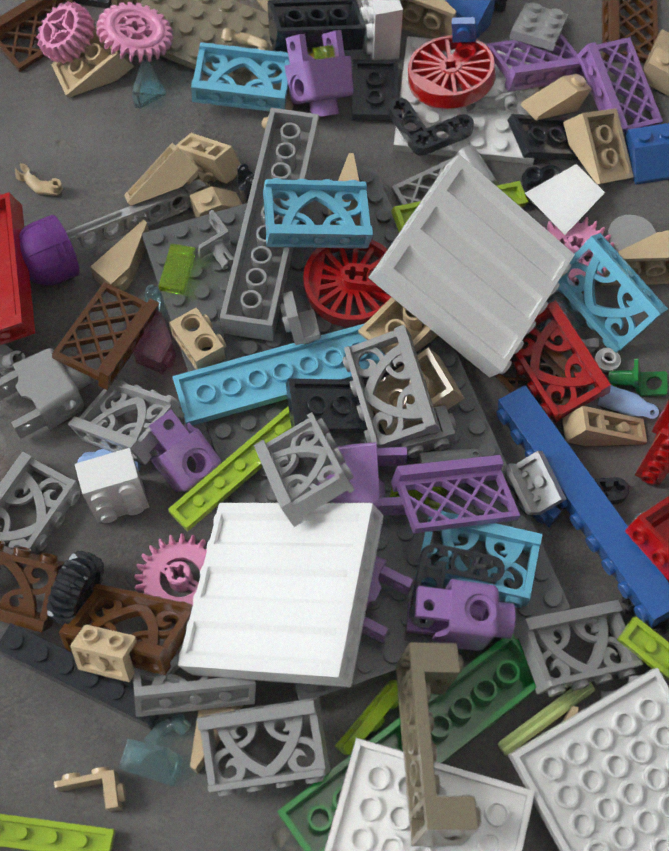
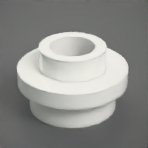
[595,348,621,373]

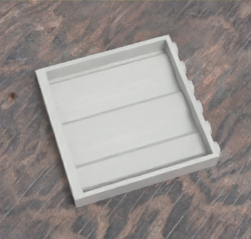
[369,154,575,378]
[178,503,383,687]

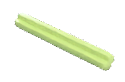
[498,682,595,756]

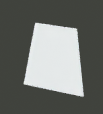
[525,164,605,235]

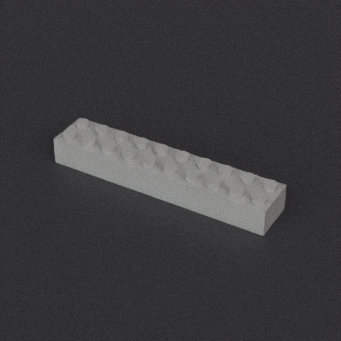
[220,108,319,341]

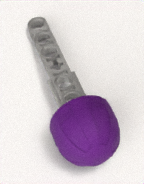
[19,180,209,285]

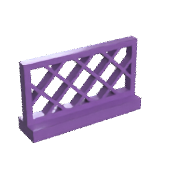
[486,34,585,92]
[577,37,663,133]
[391,455,520,534]

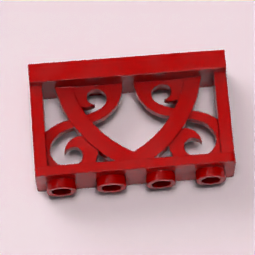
[513,300,611,423]
[635,400,669,485]

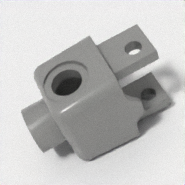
[0,348,92,439]

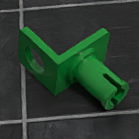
[609,358,668,397]

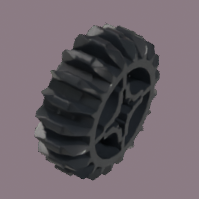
[47,550,104,626]

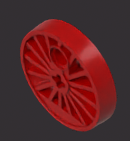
[408,35,496,109]
[303,239,391,327]

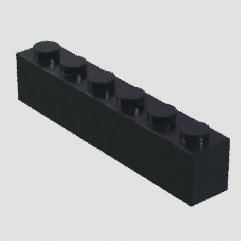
[0,623,160,730]

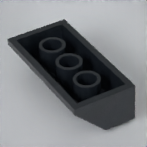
[267,0,367,53]

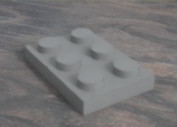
[509,3,568,51]

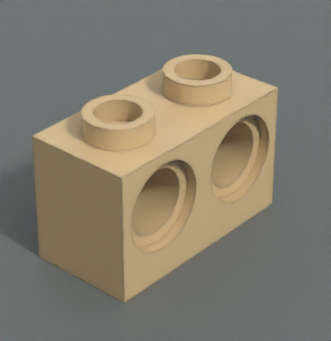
[169,307,226,370]

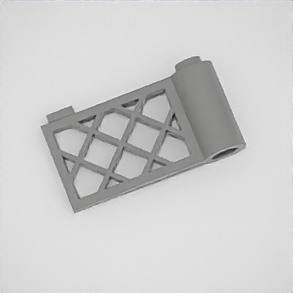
[392,145,498,205]

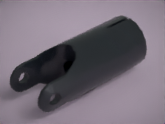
[237,163,254,204]

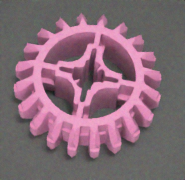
[37,1,96,64]

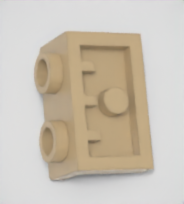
[70,625,137,682]

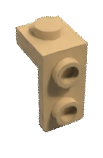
[54,767,126,812]

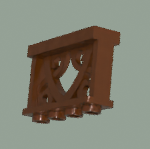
[0,541,64,633]
[59,584,193,676]

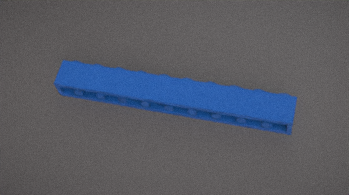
[496,385,669,628]

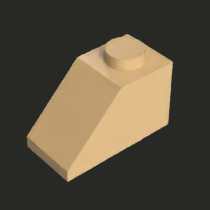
[190,186,242,218]

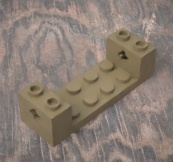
[396,642,481,847]

